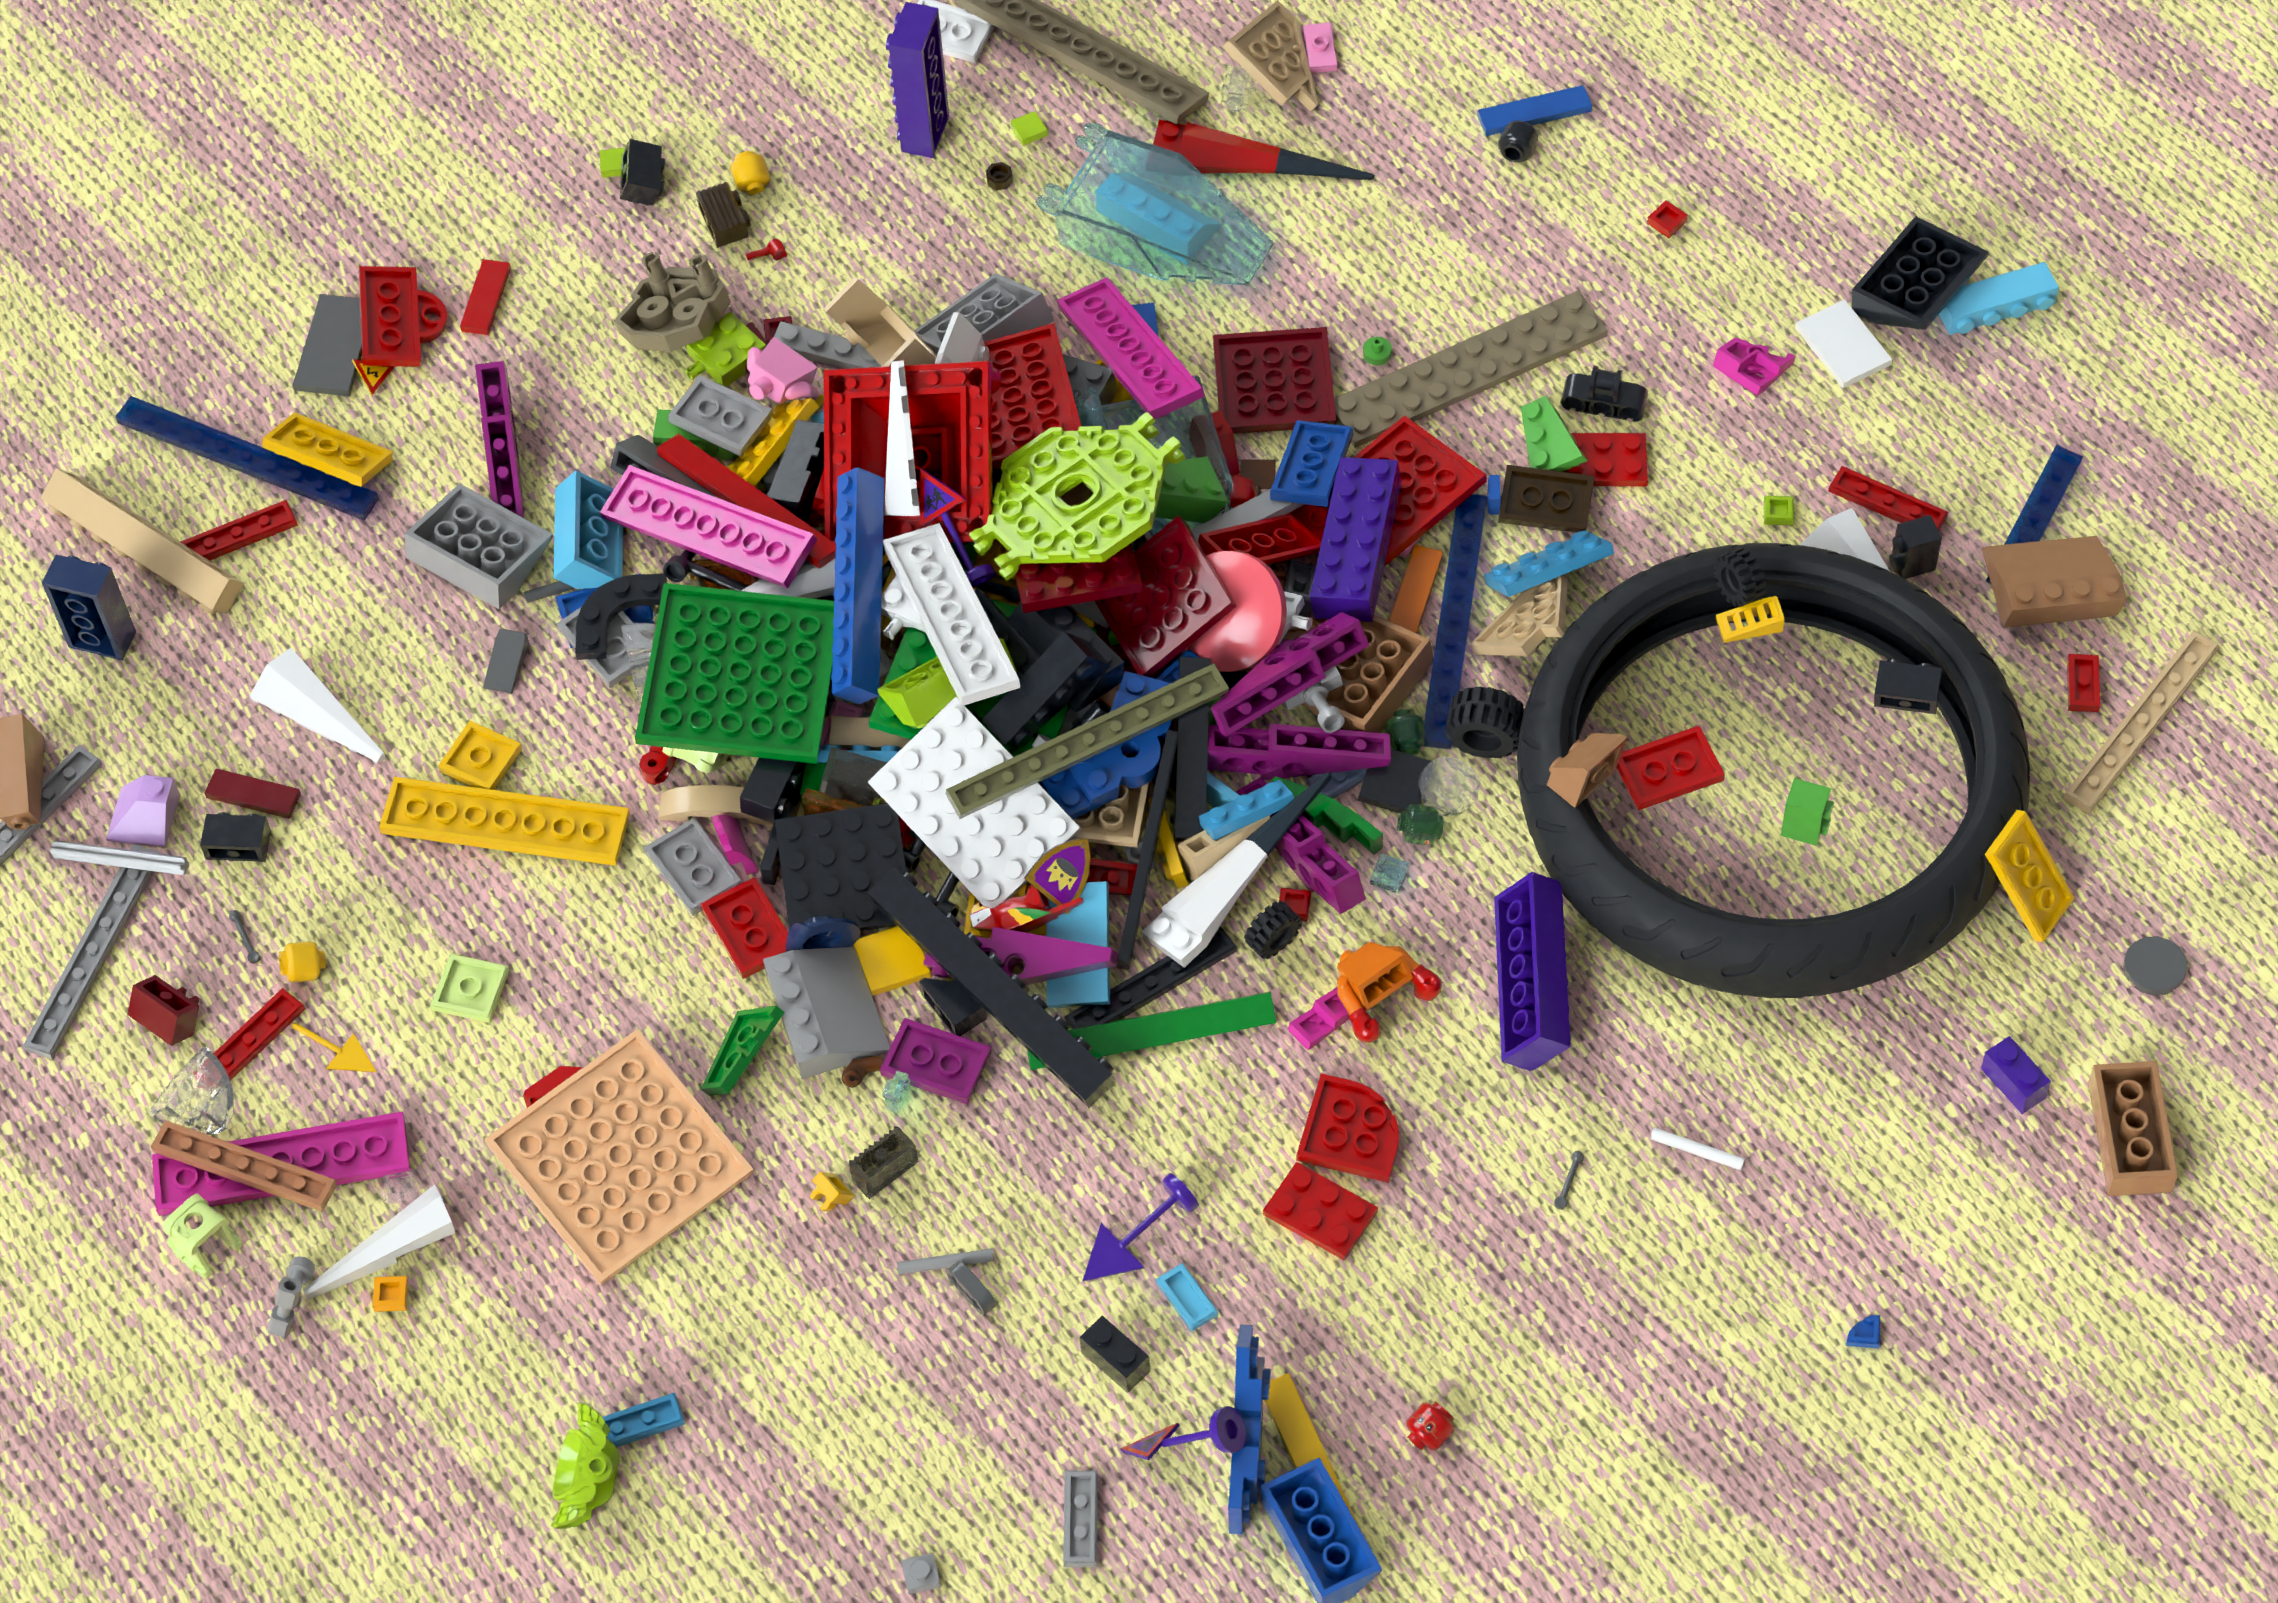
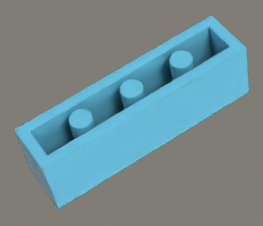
[1939,262,2059,335]

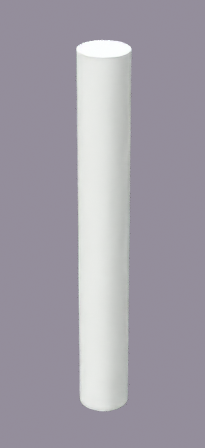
[1650,1127,1745,1170]

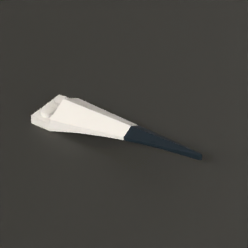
[1141,772,1331,968]

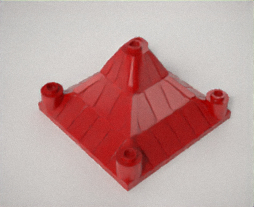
[824,361,1001,546]

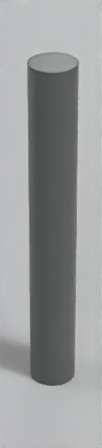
[524,581,575,603]

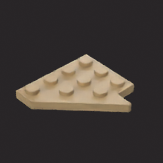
[1222,0,1319,112]
[1469,574,1568,657]

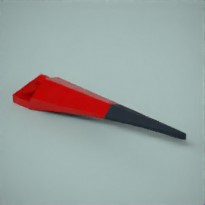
[1147,119,1374,180]

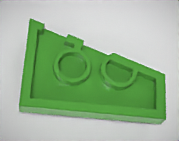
[1521,396,1588,472]

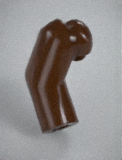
[842,1055,882,1088]

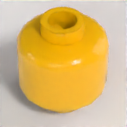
[730,151,771,195]
[279,941,326,982]

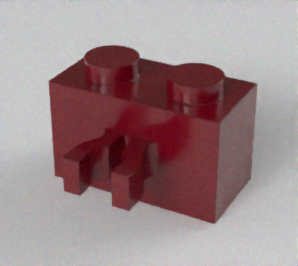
[127,975,199,1046]

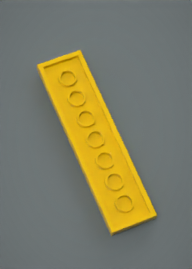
[379,777,630,866]

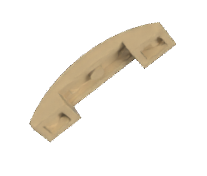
[658,785,774,825]

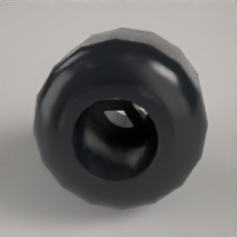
[1498,120,1538,162]

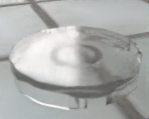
[1418,757,1479,816]

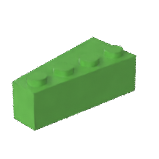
[1154,456,1229,523]

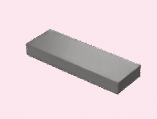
[1063,1471,1098,1567]

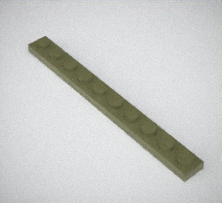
[945,663,1229,819]

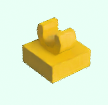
[810,1171,854,1212]

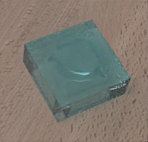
[1370,853,1410,894]
[882,1071,911,1114]

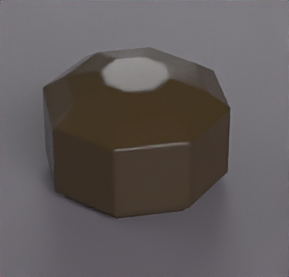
[986,162,1013,191]

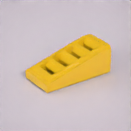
[1716,596,1784,643]

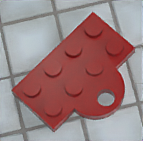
[358,266,447,367]

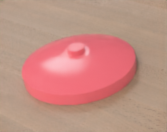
[1185,551,1287,672]

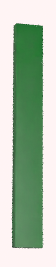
[1027,991,1276,1070]

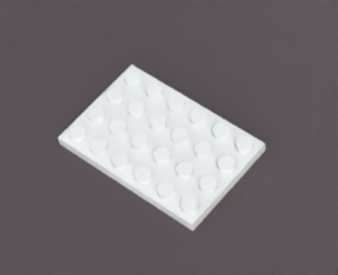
[868,697,1082,908]

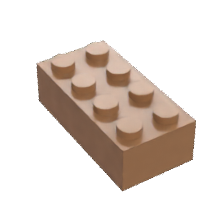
[2088,1061,2178,1196]

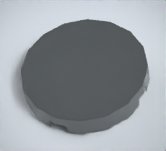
[2123,936,2187,996]

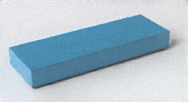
[602,1392,685,1448]

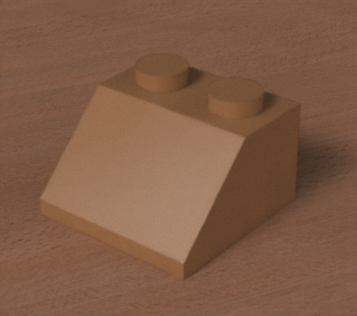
[1547,733,1627,808]

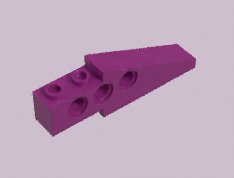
[475,361,525,519]
[1211,612,1369,736]
[1207,724,1391,780]
[1235,777,1366,914]
[923,927,1119,985]

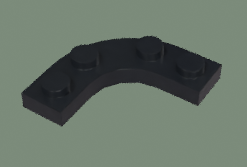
[575,573,667,660]

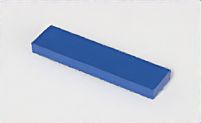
[1477,85,1592,137]

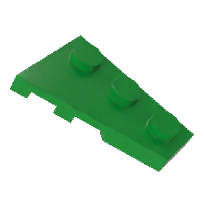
[701,1005,785,1096]

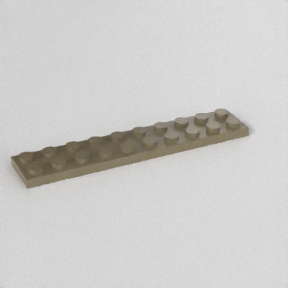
[954,0,1210,124]
[1334,290,1608,448]

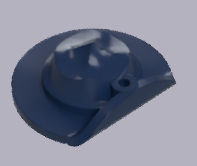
[786,916,860,952]

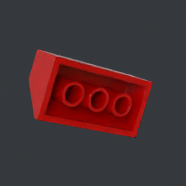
[1198,513,1321,566]

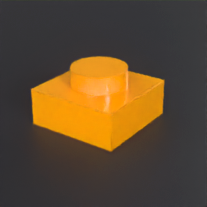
[372,1276,409,1312]

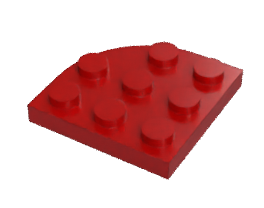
[1296,1073,1399,1183]

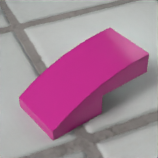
[1288,987,1349,1051]

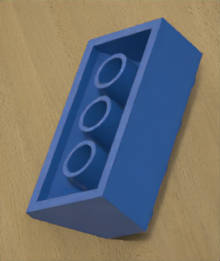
[1260,1458,1382,1603]

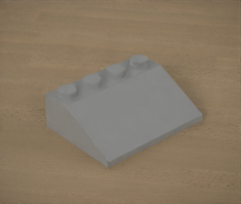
[914,273,1054,354]
[405,483,553,609]
[763,947,890,1079]

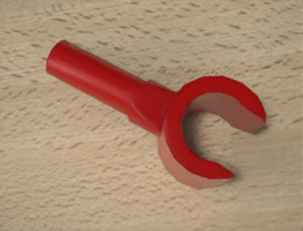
[746,239,787,261]

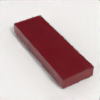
[204,768,301,819]

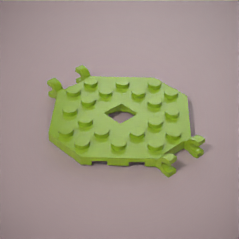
[969,412,1185,581]

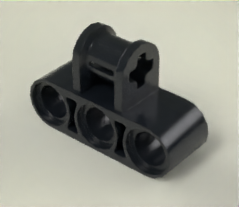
[1560,365,1648,422]

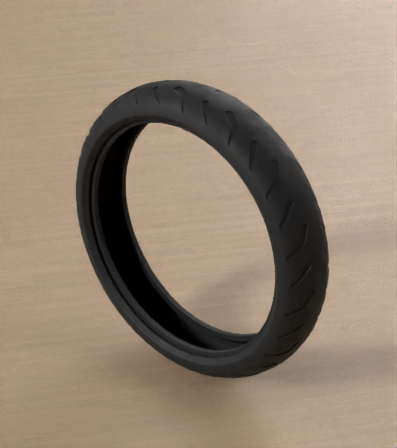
[1517,543,2030,998]

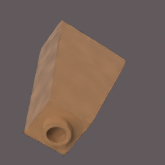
[0,713,44,830]

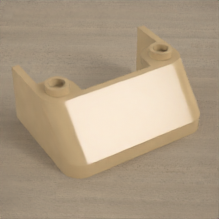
[824,276,937,367]

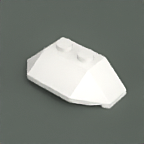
[935,312,989,364]

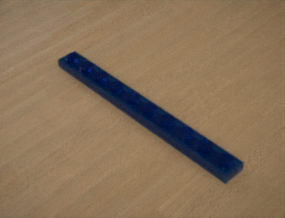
[115,395,379,521]
[1421,494,1487,749]

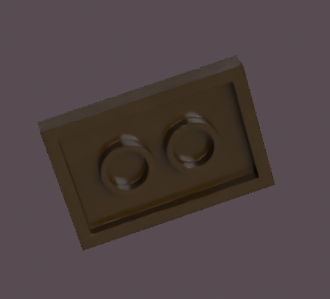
[1498,465,1595,533]

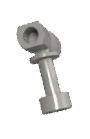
[1284,666,1344,733]
[268,1256,315,1338]

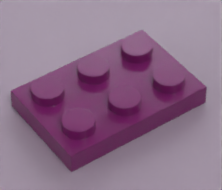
[880,1018,992,1105]

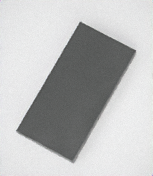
[293,294,362,397]

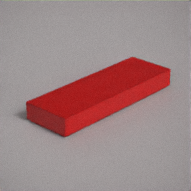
[460,259,511,336]

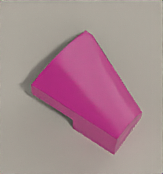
[1713,337,1796,396]
[711,815,758,875]

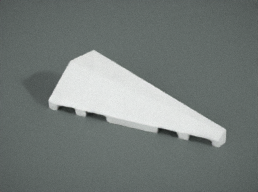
[884,360,920,516]
[1800,508,1890,572]
[741,559,835,599]
[250,648,385,764]
[303,1185,456,1300]

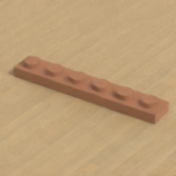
[151,1120,337,1212]

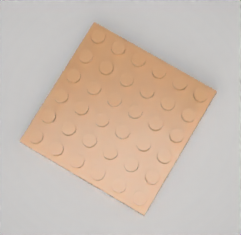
[485,1029,753,1286]

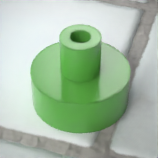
[1363,337,1392,366]

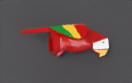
[970,886,1084,933]

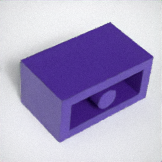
[1981,1036,2051,1114]

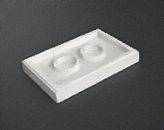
[917,0,995,63]
[1795,299,1892,388]

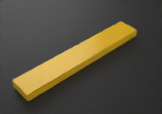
[1264,1373,1364,1536]

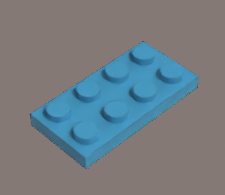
[1484,531,1615,597]

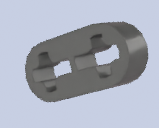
[946,1261,997,1315]

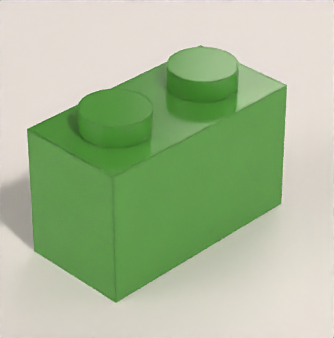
[1781,778,1834,846]

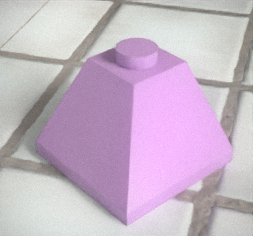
[106,775,180,847]

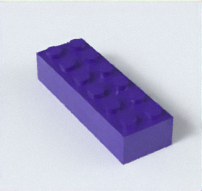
[886,2,950,158]
[1310,457,1402,622]
[1494,872,1571,1071]

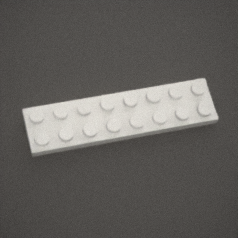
[883,523,1020,706]

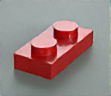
[2067,654,2100,713]

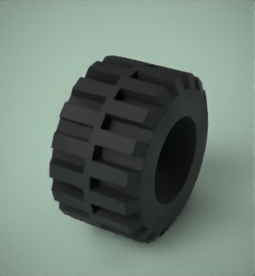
[1445,686,1525,758]

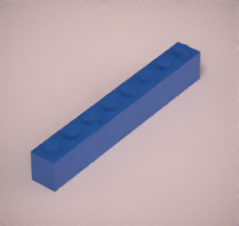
[831,467,884,705]

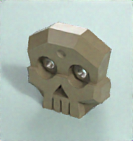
[614,252,731,352]

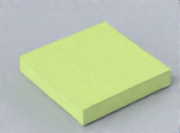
[430,953,510,1023]

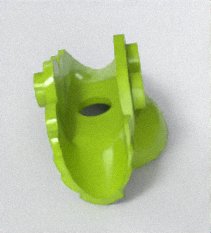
[551,1403,620,1529]

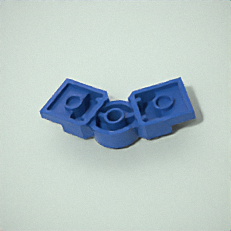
[1038,671,1174,819]
[1228,1324,1271,1534]

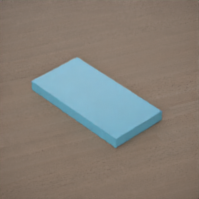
[1046,881,1110,1008]

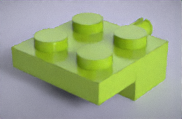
[685,312,766,387]

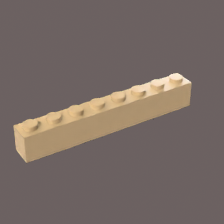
[40,468,244,614]

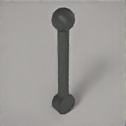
[229,910,260,964]
[1554,1151,1584,1210]

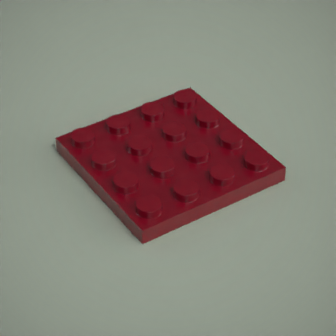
[1213,327,1336,434]
[1095,516,1237,677]
[1014,543,1143,613]

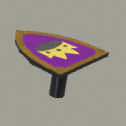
[1024,838,1090,914]

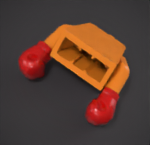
[1337,942,1442,1043]

